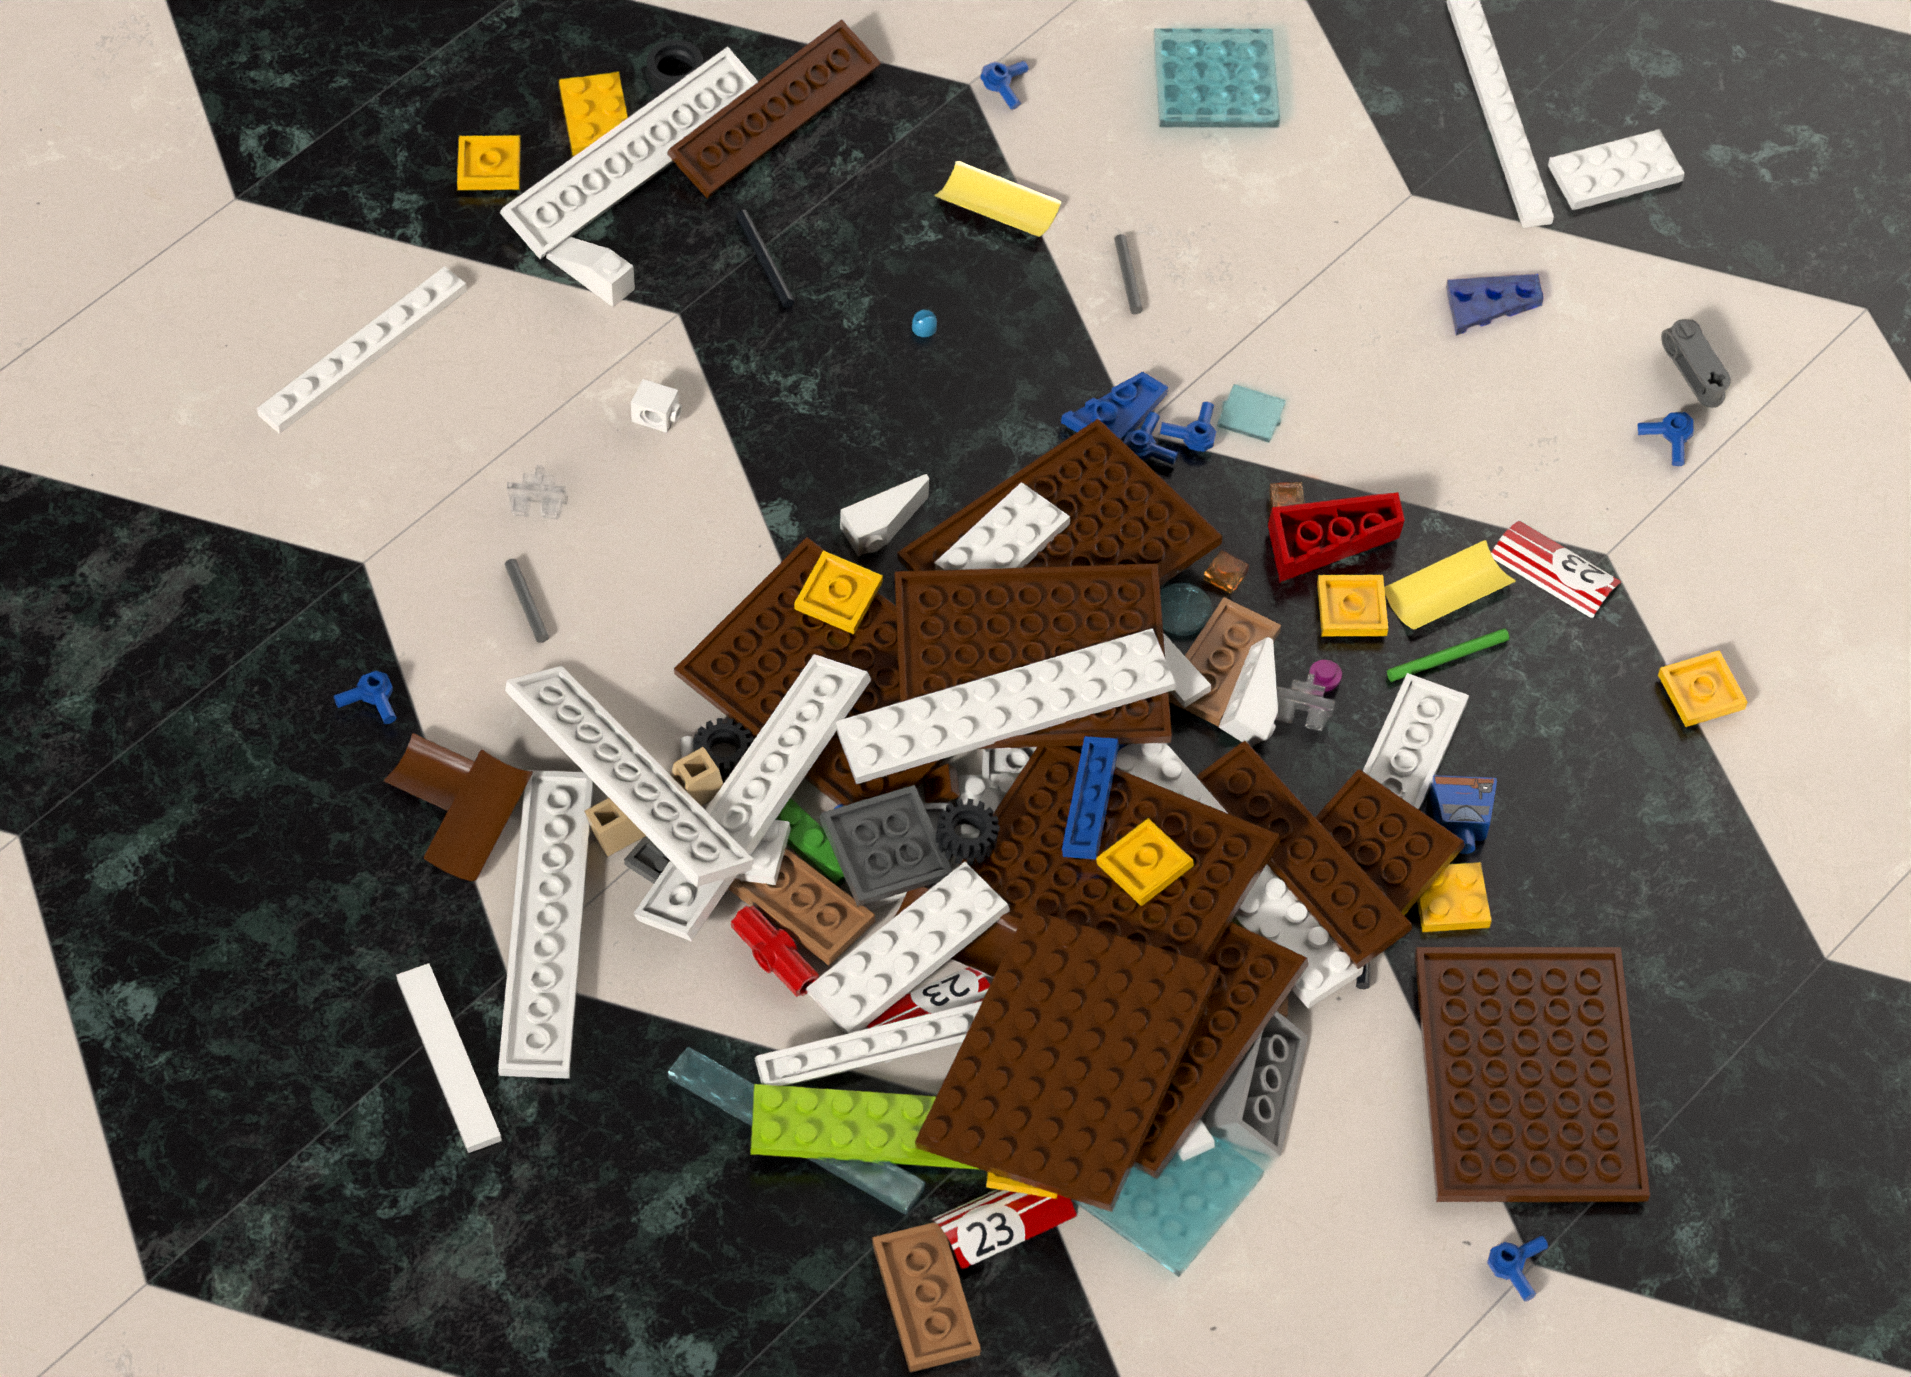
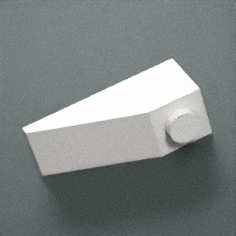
[546,237,635,307]
[840,474,929,556]
[1219,637,1278,747]

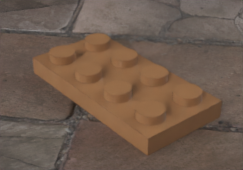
[1168,597,1281,727]
[728,848,875,966]
[872,1222,981,1372]

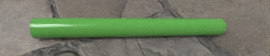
[1387,628,1509,682]

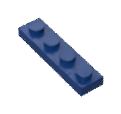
[1062,736,1119,859]

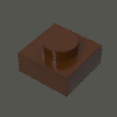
[923,763,960,803]

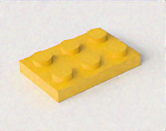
[559,72,628,156]

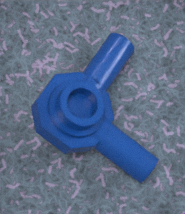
[980,61,1028,110]
[1160,402,1216,452]
[1123,412,1178,465]
[1638,412,1694,466]
[334,671,396,724]
[1487,1236,1548,1302]

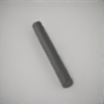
[1114,234,1143,314]
[504,559,549,643]

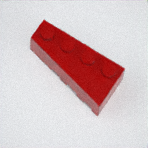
[1268,492,1405,582]

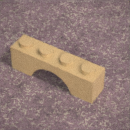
[585,747,723,856]

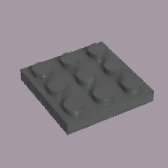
[819,785,953,907]

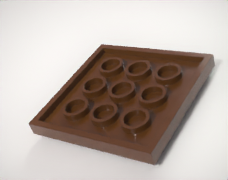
[1315,769,1465,915]

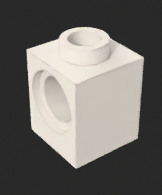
[631,379,682,433]

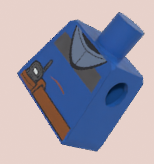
[1429,775,1497,854]

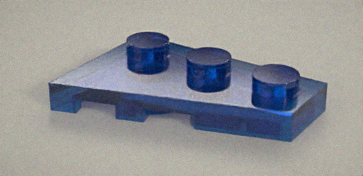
[1446,274,1544,336]

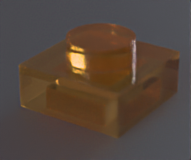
[1269,482,1305,507]
[1204,550,1249,594]

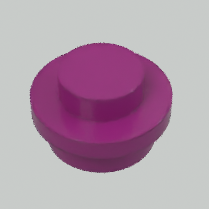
[1309,660,1342,692]

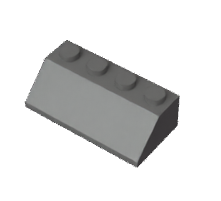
[1205,1011,1308,1157]

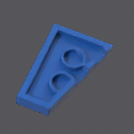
[1061,371,1168,442]

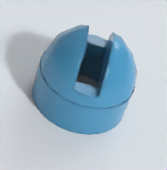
[912,310,937,337]

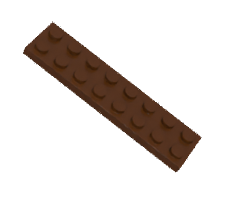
[667,19,881,198]
[1196,740,1412,969]

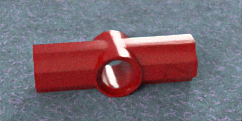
[731,905,819,997]

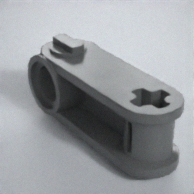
[1661,319,1731,408]

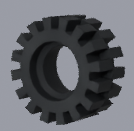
[693,718,753,783]
[936,799,999,865]

